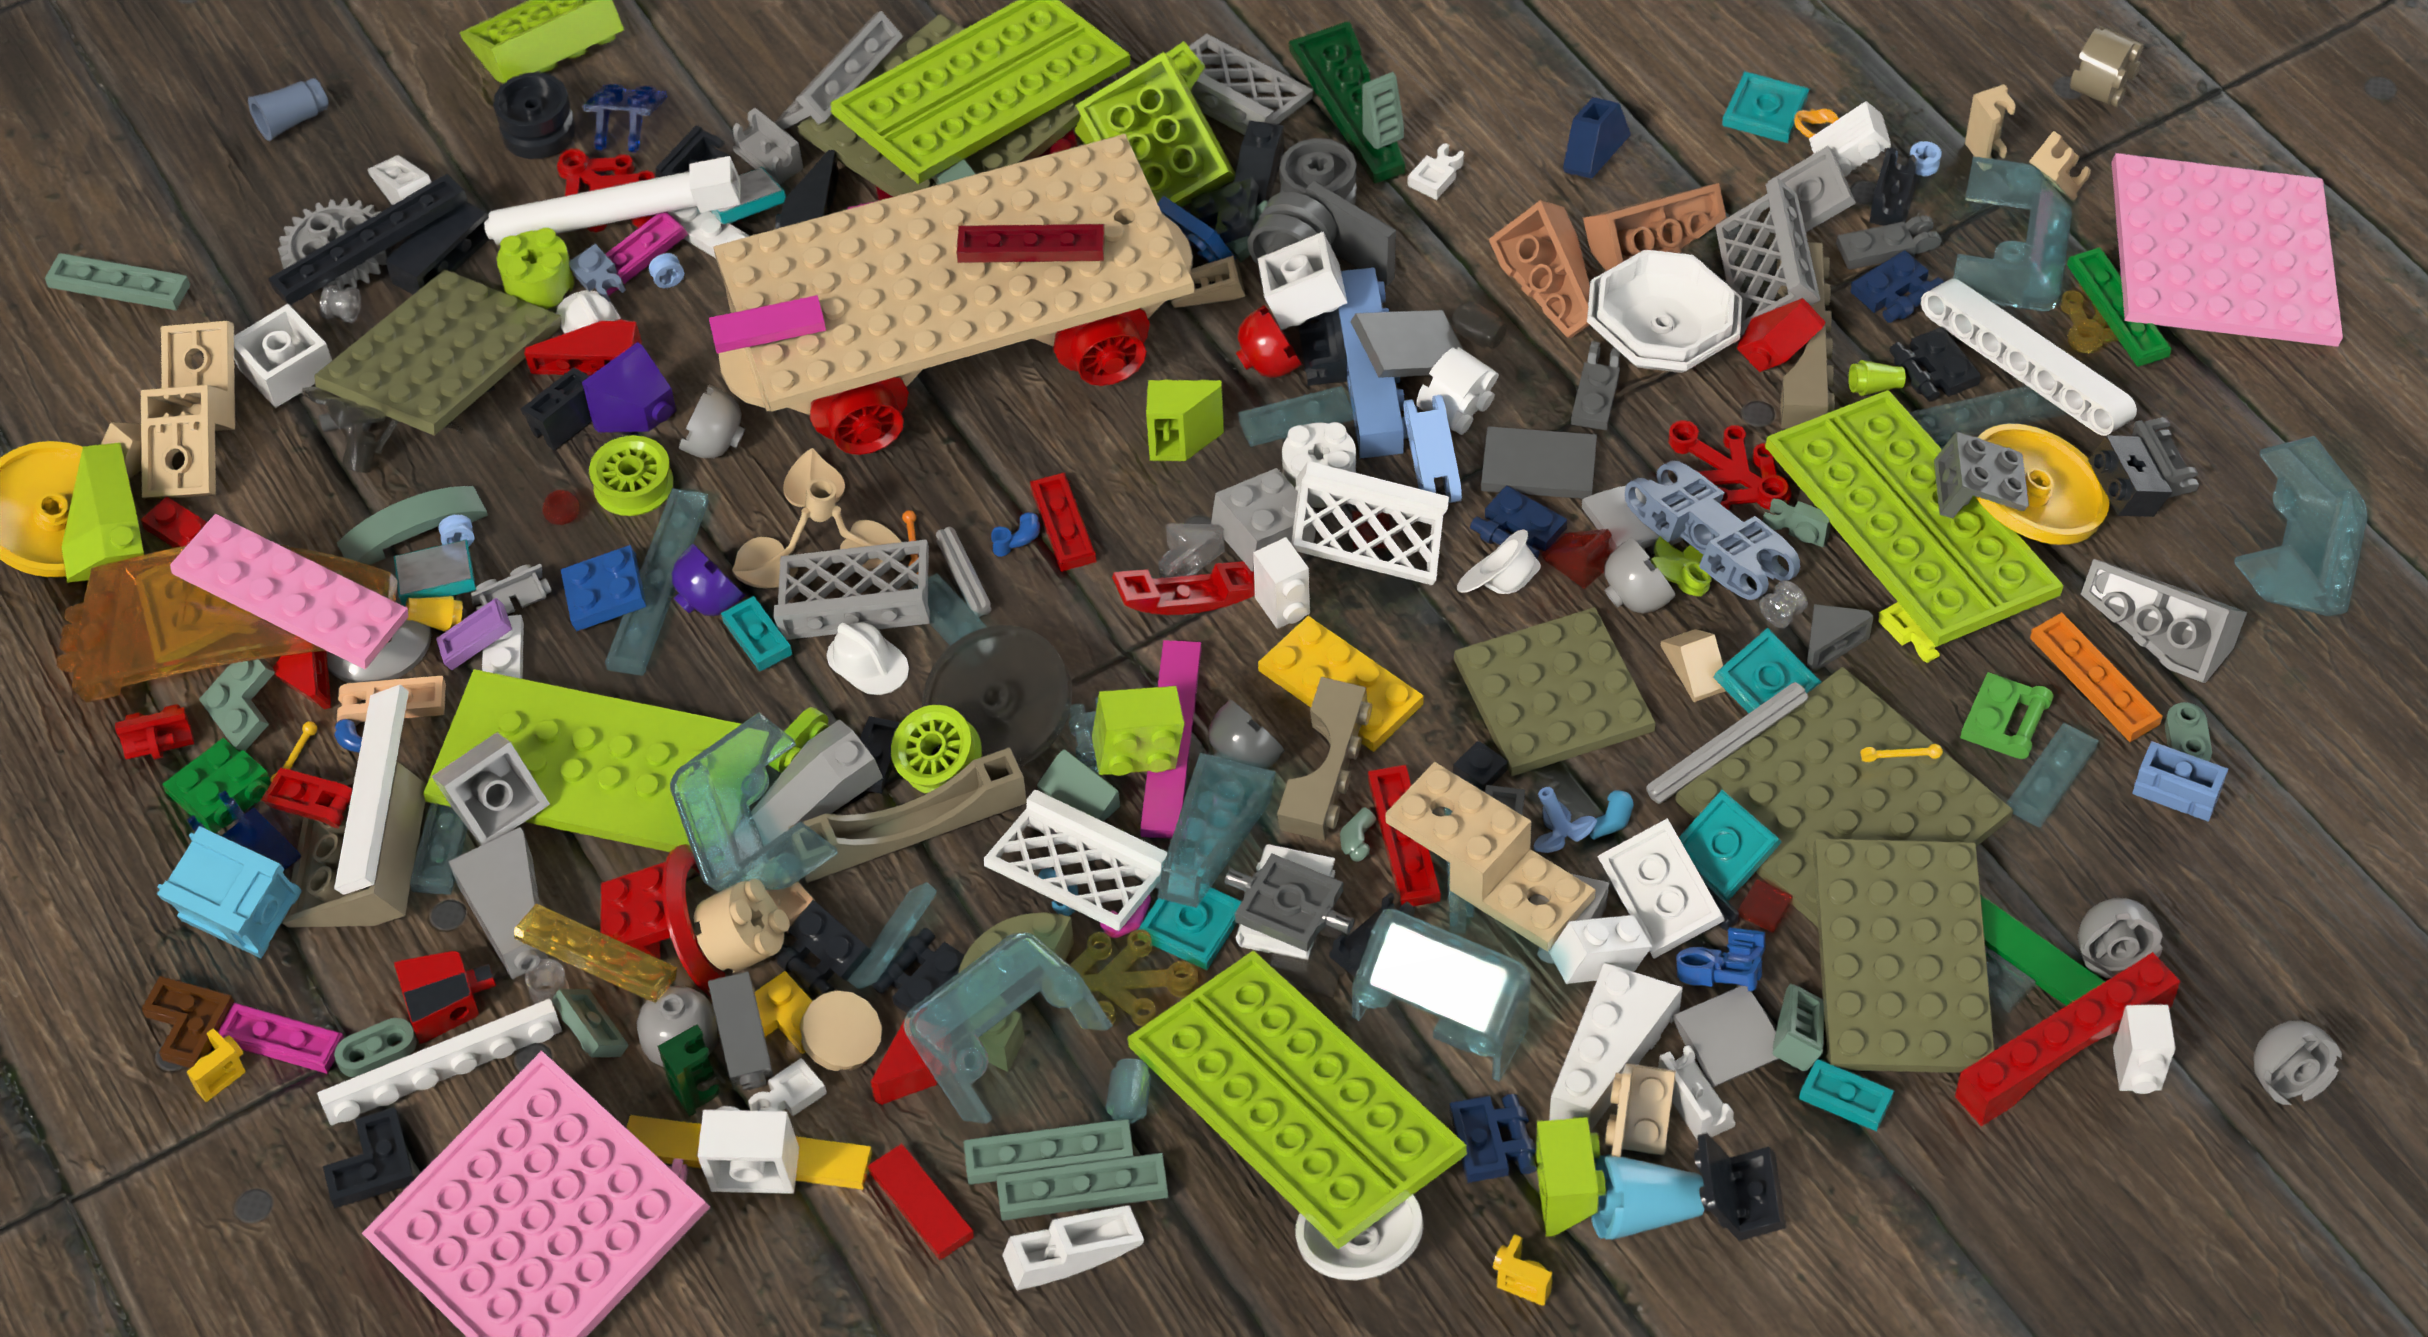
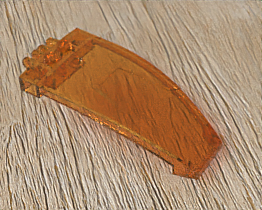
[56,545,398,703]

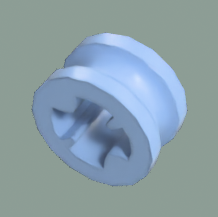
[1910,141,1942,176]
[649,253,684,288]
[438,515,475,546]

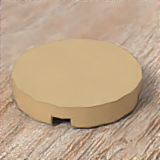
[800,990,882,1071]

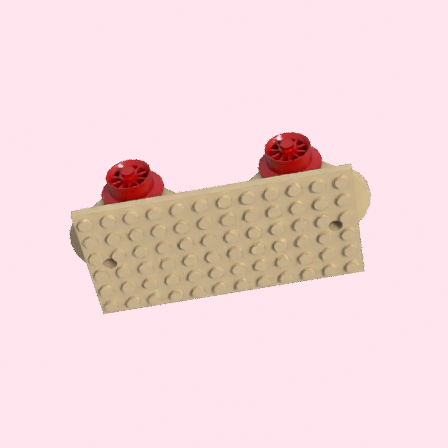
[713,134,1194,455]

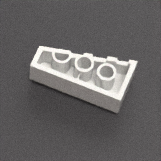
[1549,963,1682,1131]

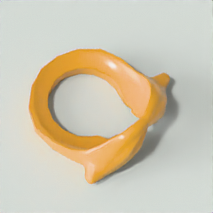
[1794,109,1840,138]

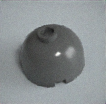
[1208,699,1285,774]

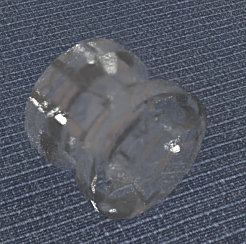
[320,284,361,323]
[1759,580,1808,628]
[525,959,570,1008]

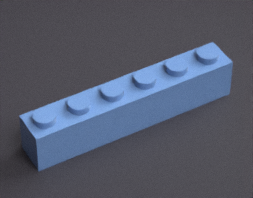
[1338,268,1408,458]

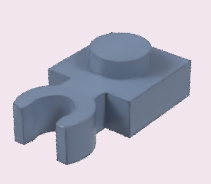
[570,244,625,302]

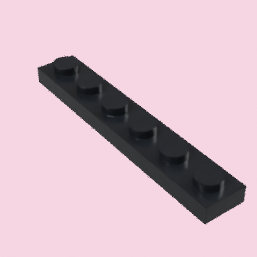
[268,173,468,306]

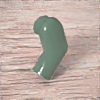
[1340,807,1376,862]

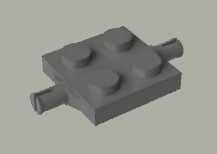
[1225,853,1354,952]

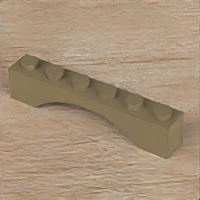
[1777,242,1835,429]
[788,747,1027,883]

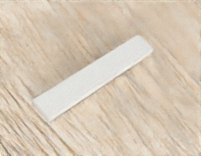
[334,685,409,895]

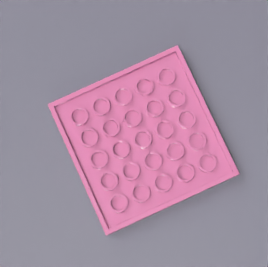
[2112,153,2343,347]
[362,1051,710,1337]

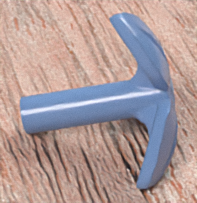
[1533,787,1597,853]

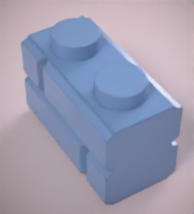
[2132,741,2228,822]

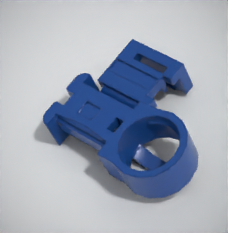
[1676,928,1765,991]

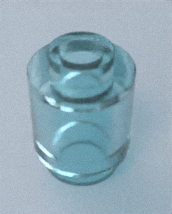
[1106,1059,1151,1123]

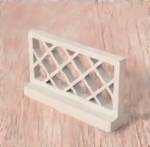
[1291,461,1449,585]
[984,789,1170,931]

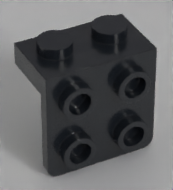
[1694,1132,1786,1241]

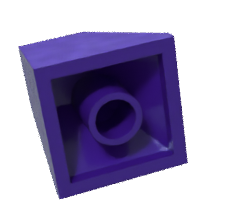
[582,342,677,433]

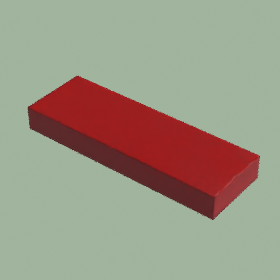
[1030,472,1096,572]
[868,1143,974,1261]

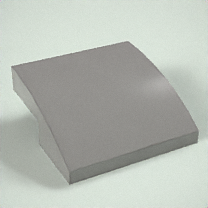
[1582,486,1683,555]
[1672,986,1779,1087]

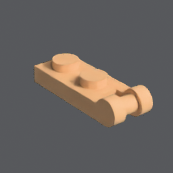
[337,676,446,726]

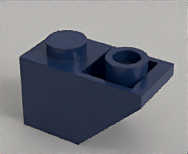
[1563,97,1631,179]

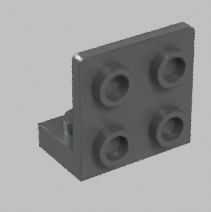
[1934,431,2029,518]

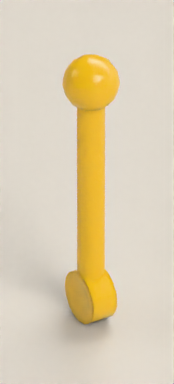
[271,721,317,782]
[1860,744,1943,762]

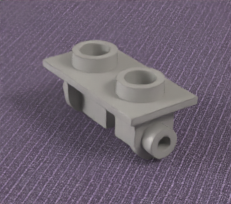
[471,564,551,615]

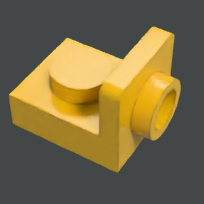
[186,1028,246,1102]
[1493,1234,1552,1306]

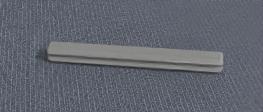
[1646,682,1808,804]

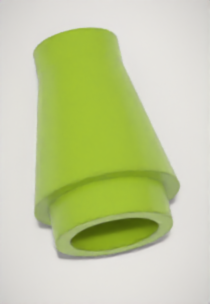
[1848,360,1906,396]

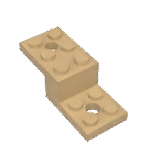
[141,321,235,500]
[1386,762,1596,952]

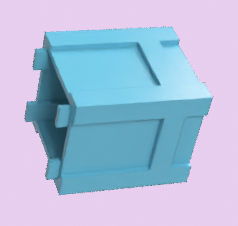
[157,826,302,959]

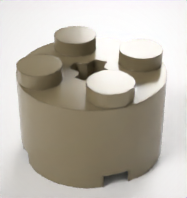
[2070,26,2144,107]

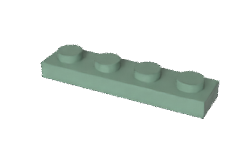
[45,253,190,310]
[964,1119,1133,1185]
[996,1153,1168,1220]

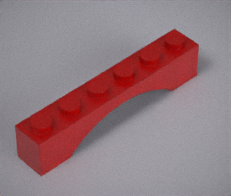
[1954,952,2180,1127]

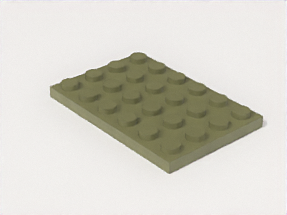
[314,270,561,436]
[1813,839,1994,1073]

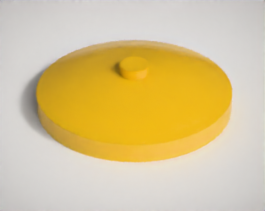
[1975,424,2109,545]
[0,441,83,577]

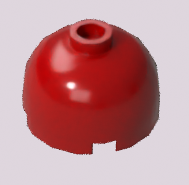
[1235,305,1302,378]

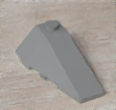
[2081,559,2247,683]
[732,720,883,866]

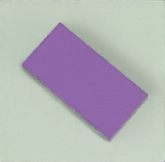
[436,598,512,670]

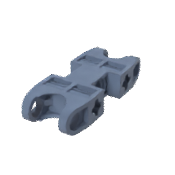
[1624,461,1800,600]

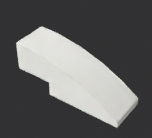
[1002,1205,1144,1290]

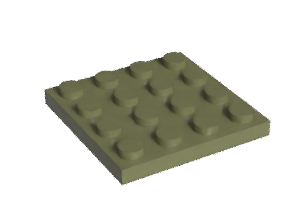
[1454,607,1656,777]

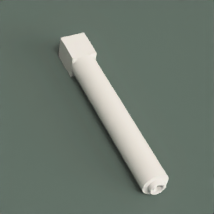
[485,156,740,245]

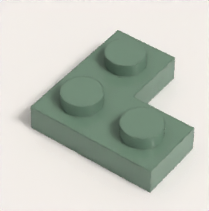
[199,644,275,751]

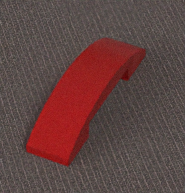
[1112,561,1255,615]

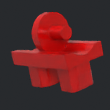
[115,704,194,760]

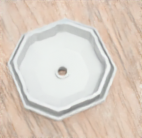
[1587,250,1742,373]

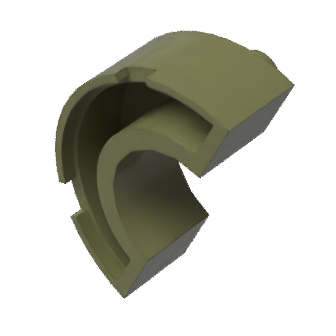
[957,912,1074,1072]

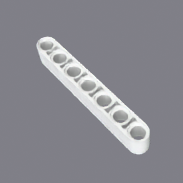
[1921,279,2137,436]

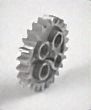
[278,199,393,293]

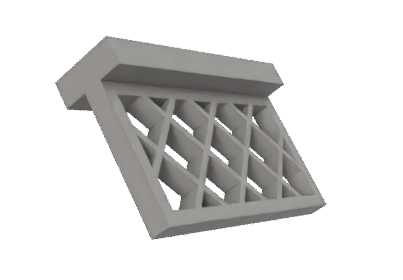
[774,11,903,130]
[1189,34,1313,135]
[1715,178,1820,336]
[774,539,930,640]

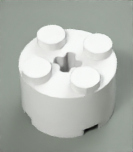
[1417,347,1499,435]
[1282,422,1356,508]

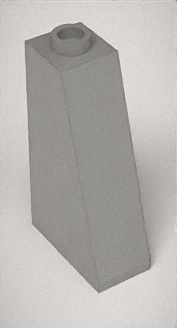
[448,827,549,979]

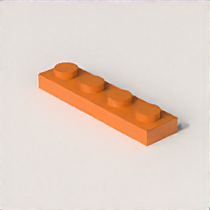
[2030,612,2163,742]

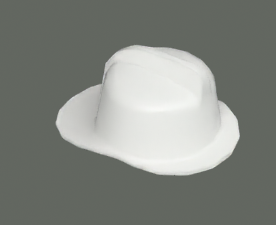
[556,291,621,333]
[1457,529,1541,594]
[826,622,909,695]

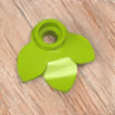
[1650,536,1712,596]

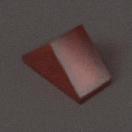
[1541,529,1612,589]

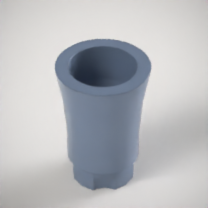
[248,78,329,141]

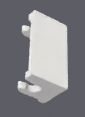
[1658,1045,1736,1141]

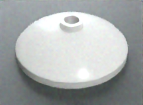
[1296,1195,1423,1280]

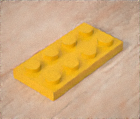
[1258,616,1424,752]

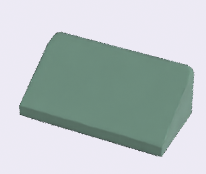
[1037,749,1120,822]

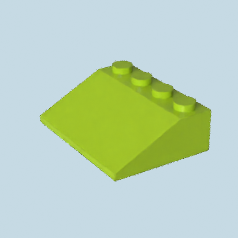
[460,0,624,84]
[1075,52,1235,207]

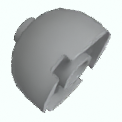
[679,384,745,458]
[1604,538,1675,614]
[2078,898,2163,979]
[637,985,719,1068]
[2254,1021,2342,1105]

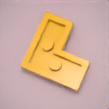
[754,971,813,1054]

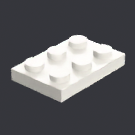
[1597,818,1725,959]

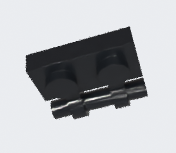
[1889,327,1981,402]
[773,900,872,996]
[871,928,965,1023]

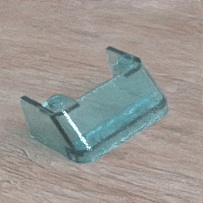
[1953,156,2072,311]
[2234,436,2367,616]
[670,712,838,892]
[1352,909,1531,1081]
[904,933,1113,1124]

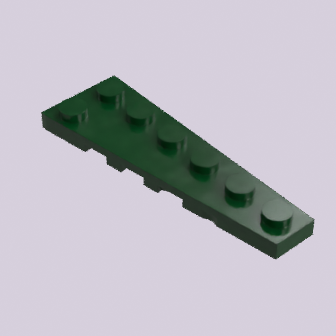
[1289,21,1405,184]

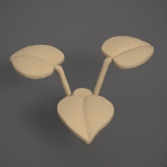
[732,448,906,588]

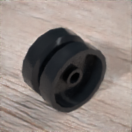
[493,72,576,159]

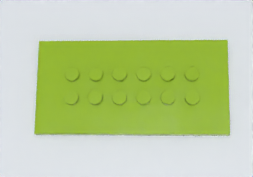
[831,0,1130,184]
[1765,390,2064,647]
[423,669,769,864]
[1127,950,1467,1250]

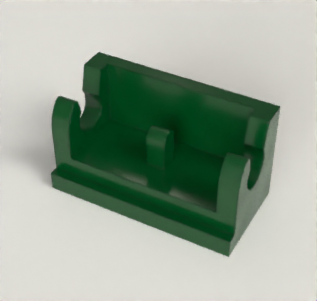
[657,1024,720,1117]

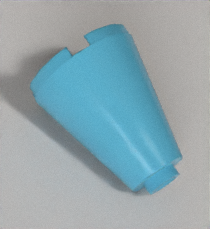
[1591,1154,1705,1240]

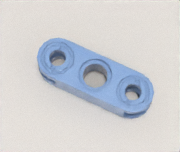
[1404,394,1462,503]

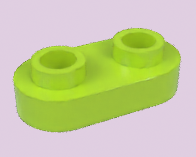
[767,707,829,773]

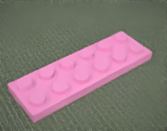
[170,514,408,669]

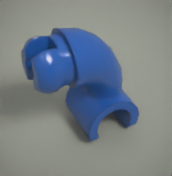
[991,512,1041,557]
[334,719,362,753]

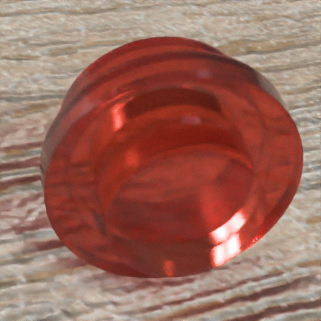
[543,490,580,525]

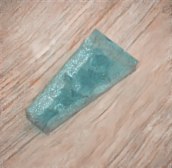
[1158,753,1276,908]

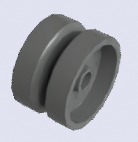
[1280,138,1356,205]
[1248,192,1337,265]

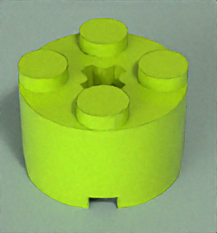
[497,227,574,309]

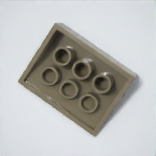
[283,762,427,927]

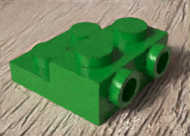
[162,738,271,834]

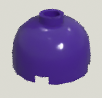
[672,543,745,616]

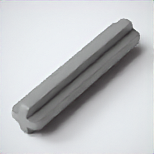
[936,526,991,618]

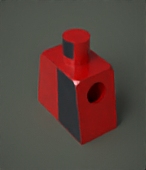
[394,951,496,1044]

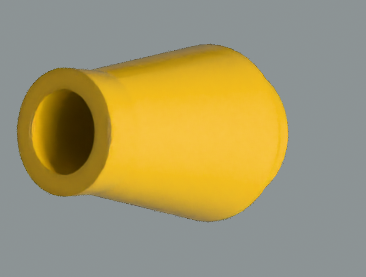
[405,596,463,632]

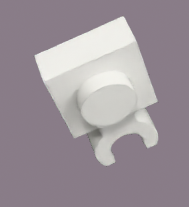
[1408,143,1464,200]
[748,1058,827,1116]

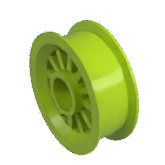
[589,435,674,516]
[891,705,982,794]

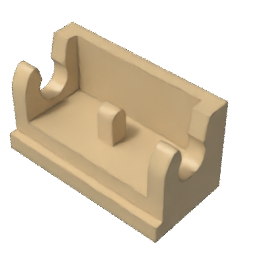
[1965,84,2015,168]
[2029,131,2090,201]

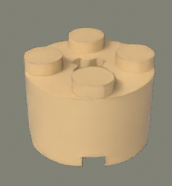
[694,879,790,973]

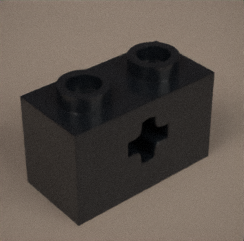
[2088,435,2172,517]

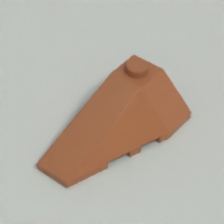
[1583,183,1726,271]
[1489,200,1590,338]

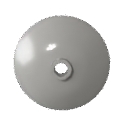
[326,591,432,683]

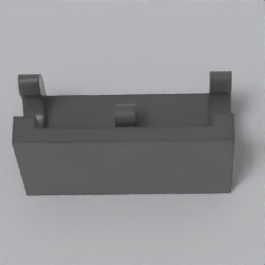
[2132,417,2199,497]

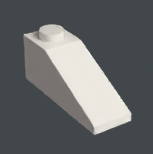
[368,155,431,205]

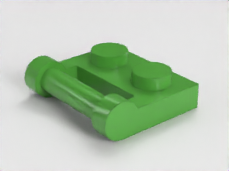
[1960,672,2054,759]

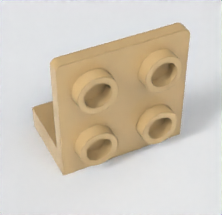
[1605,1063,1676,1157]

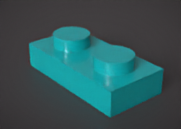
[721,596,792,672]
[1799,1059,1894,1132]

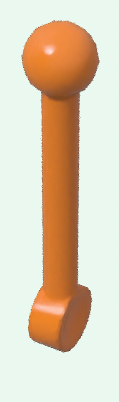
[902,510,919,574]

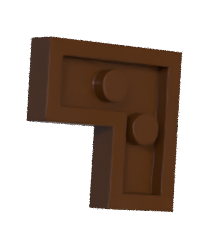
[141,976,235,1068]

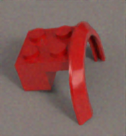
[600,844,725,998]

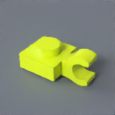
[1878,602,1940,663]

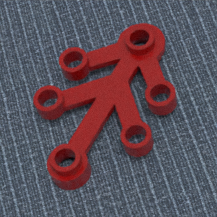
[557,149,657,233]
[1668,420,1791,510]

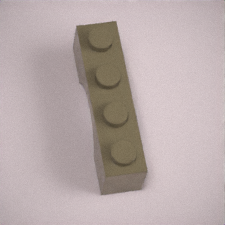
[1277,677,1372,841]

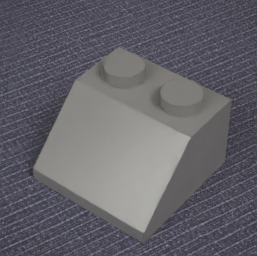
[432,732,550,846]

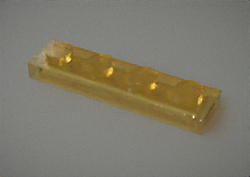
[514,903,677,1003]

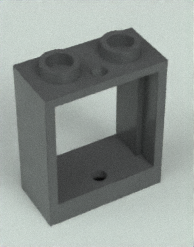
[708,972,774,1091]

